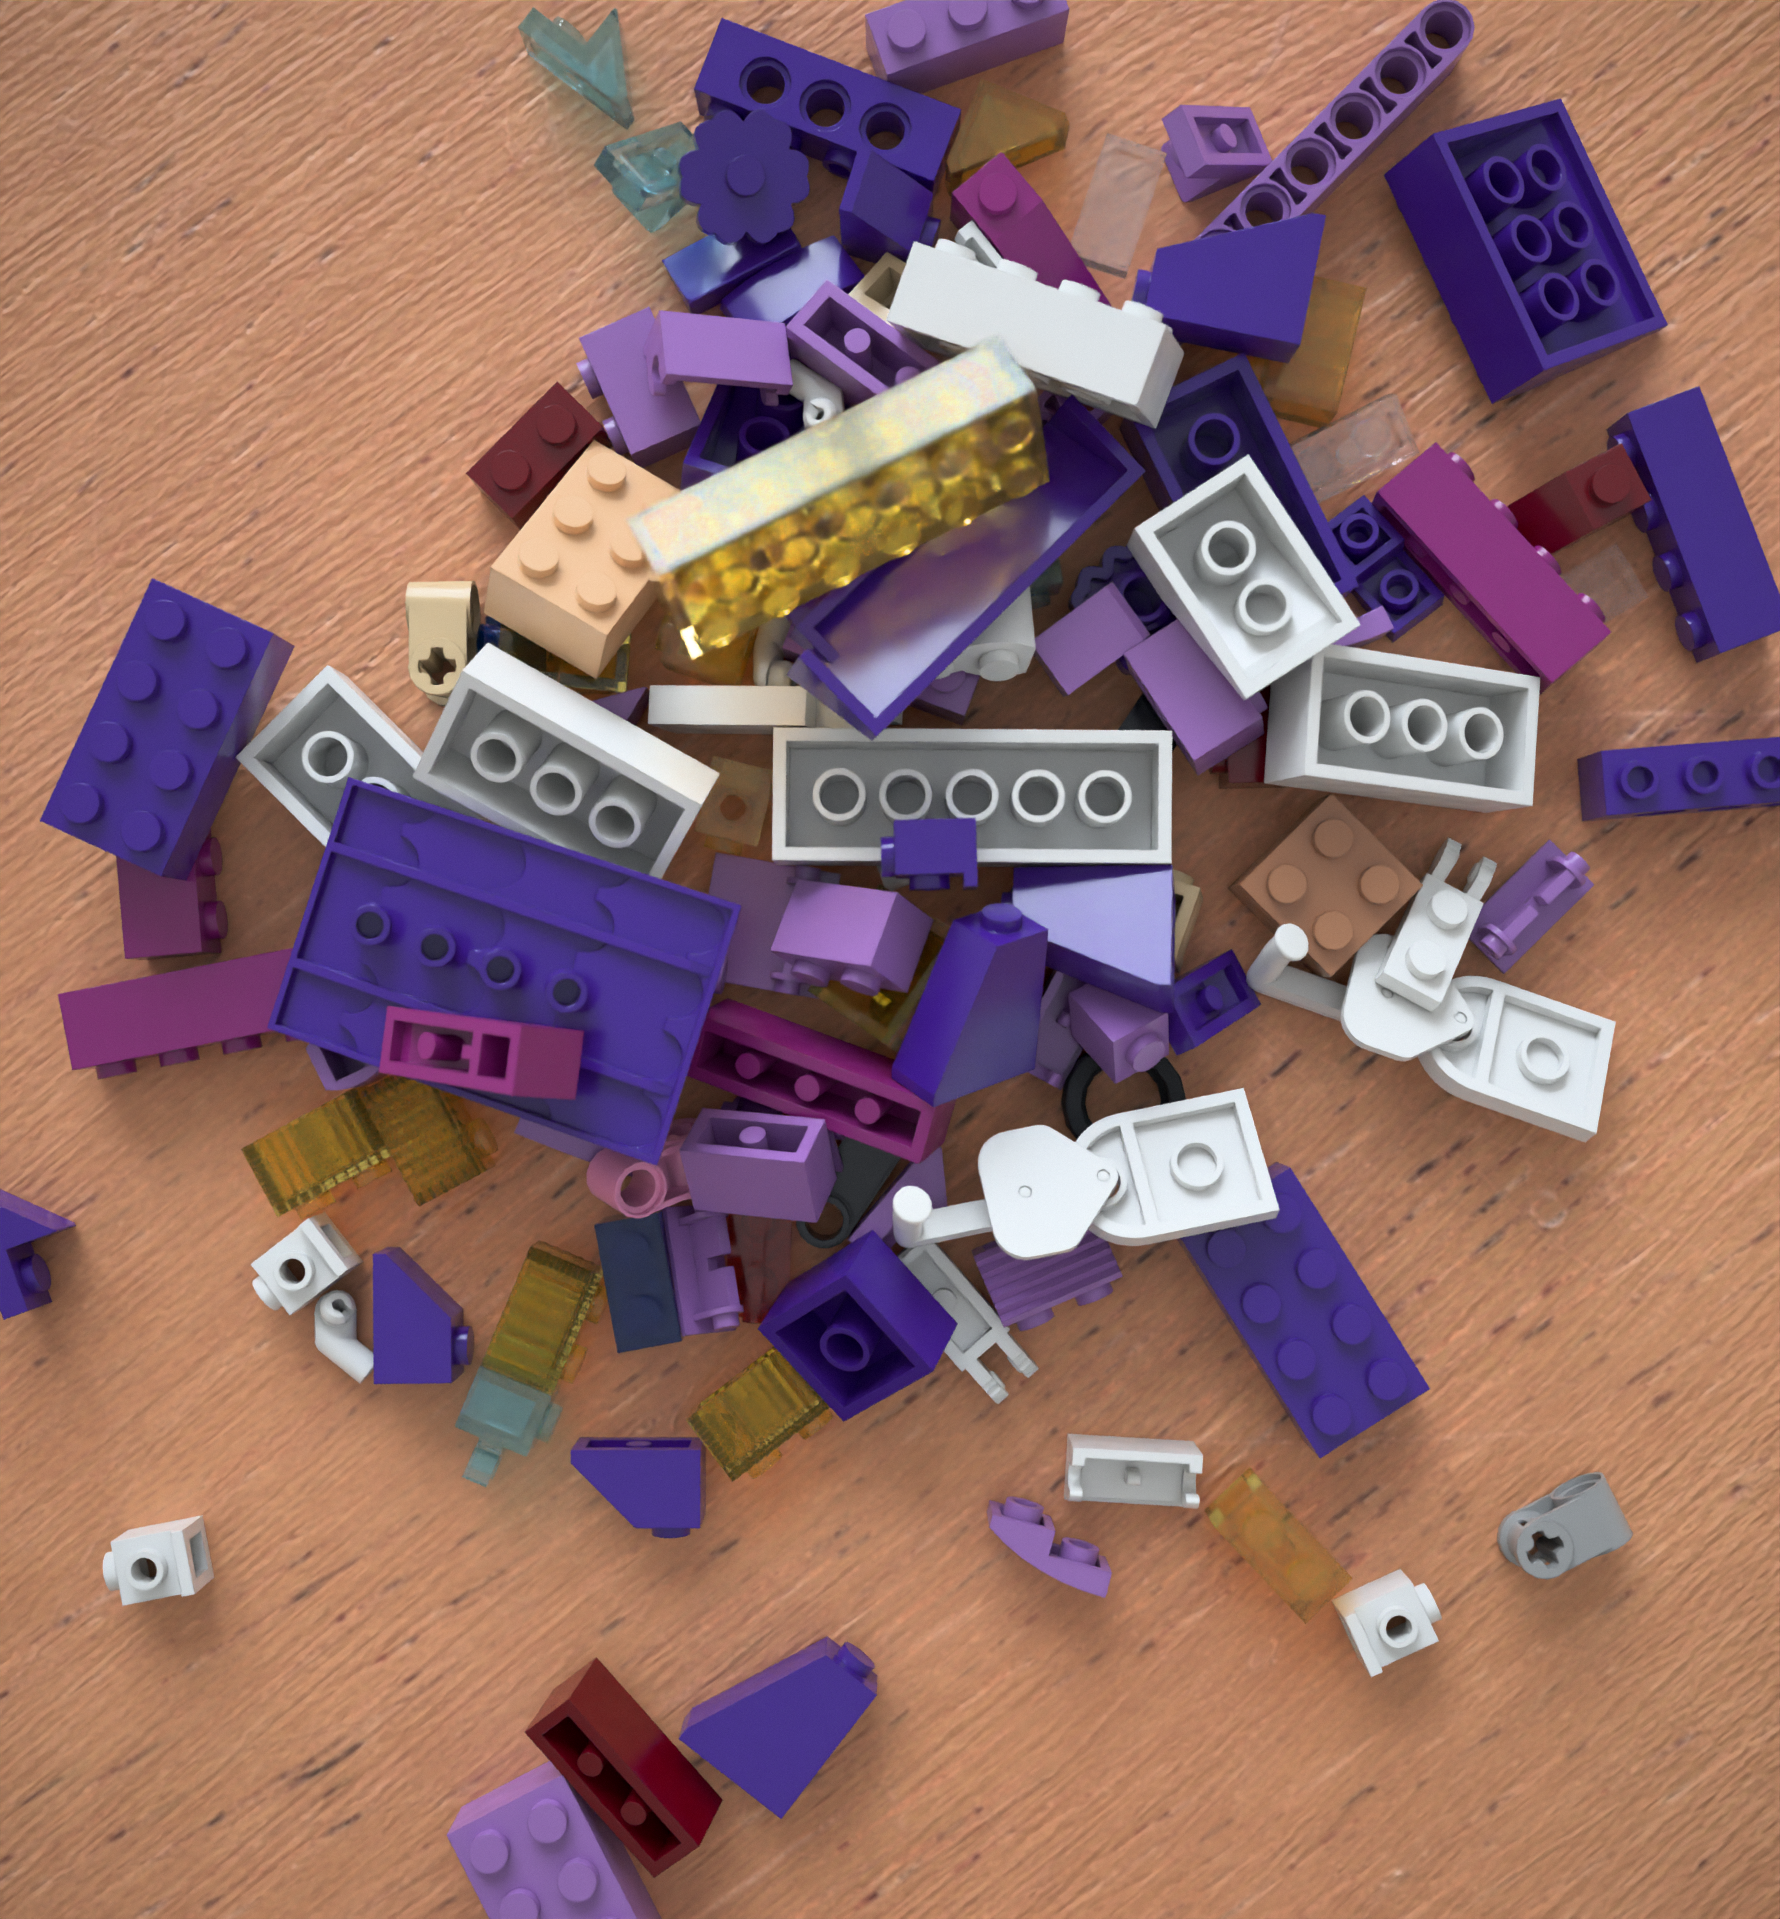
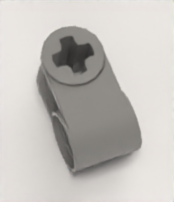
[1497,1472,1633,1580]

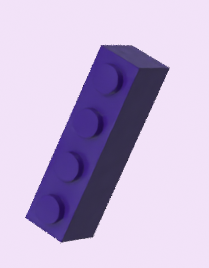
[1606,386,1780,663]

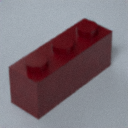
[525,1657,723,1878]

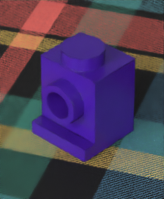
[881,818,978,891]

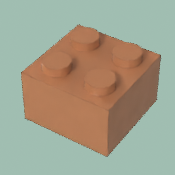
[1228,793,1423,977]

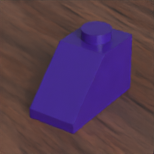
[839,146,941,264]
[373,1247,474,1384]
[571,1437,706,1538]

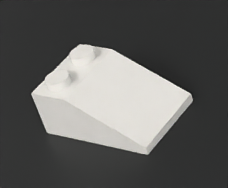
[1127,455,1360,701]

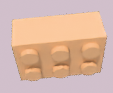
[484,440,705,679]

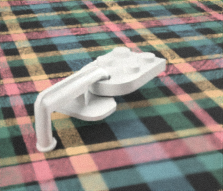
[1246,923,1615,1143]
[893,1088,1279,1260]

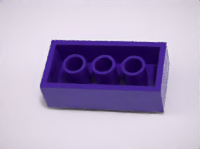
[1119,352,1359,599]
[40,578,295,881]
[1177,1162,1430,1458]

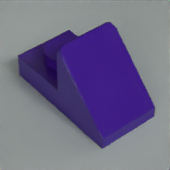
[1168,949,1261,1056]
[0,1189,76,1320]

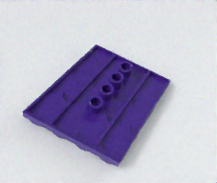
[267,777,742,1166]

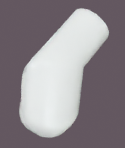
[789,359,846,440]
[753,607,796,686]
[314,1290,374,1384]

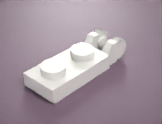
[1374,838,1497,1012]
[897,1243,1039,1404]

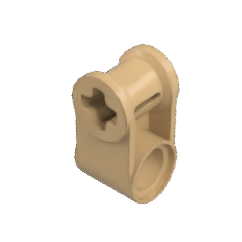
[405,581,480,706]

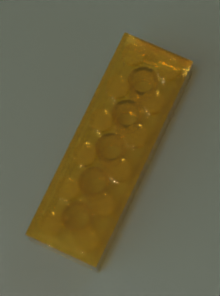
[626,336,1050,659]

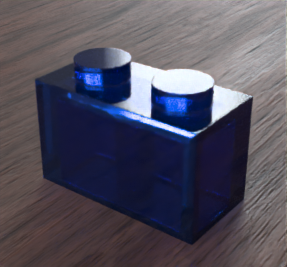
[594,1209,685,1353]

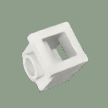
[251,1212,363,1315]
[103,1515,214,1606]
[1331,1569,1442,1677]

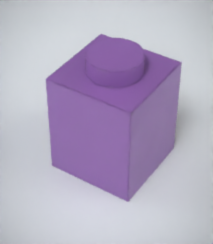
[1069,983,1169,1084]

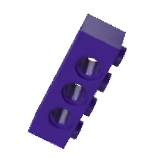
[694,18,961,201]
[1577,737,1780,822]

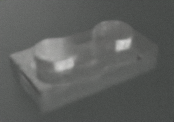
[1289,394,1419,503]

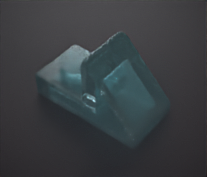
[518,7,635,130]
[594,121,696,233]

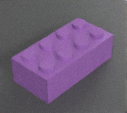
[447,1761,662,1919]

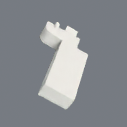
[648,685,903,735]

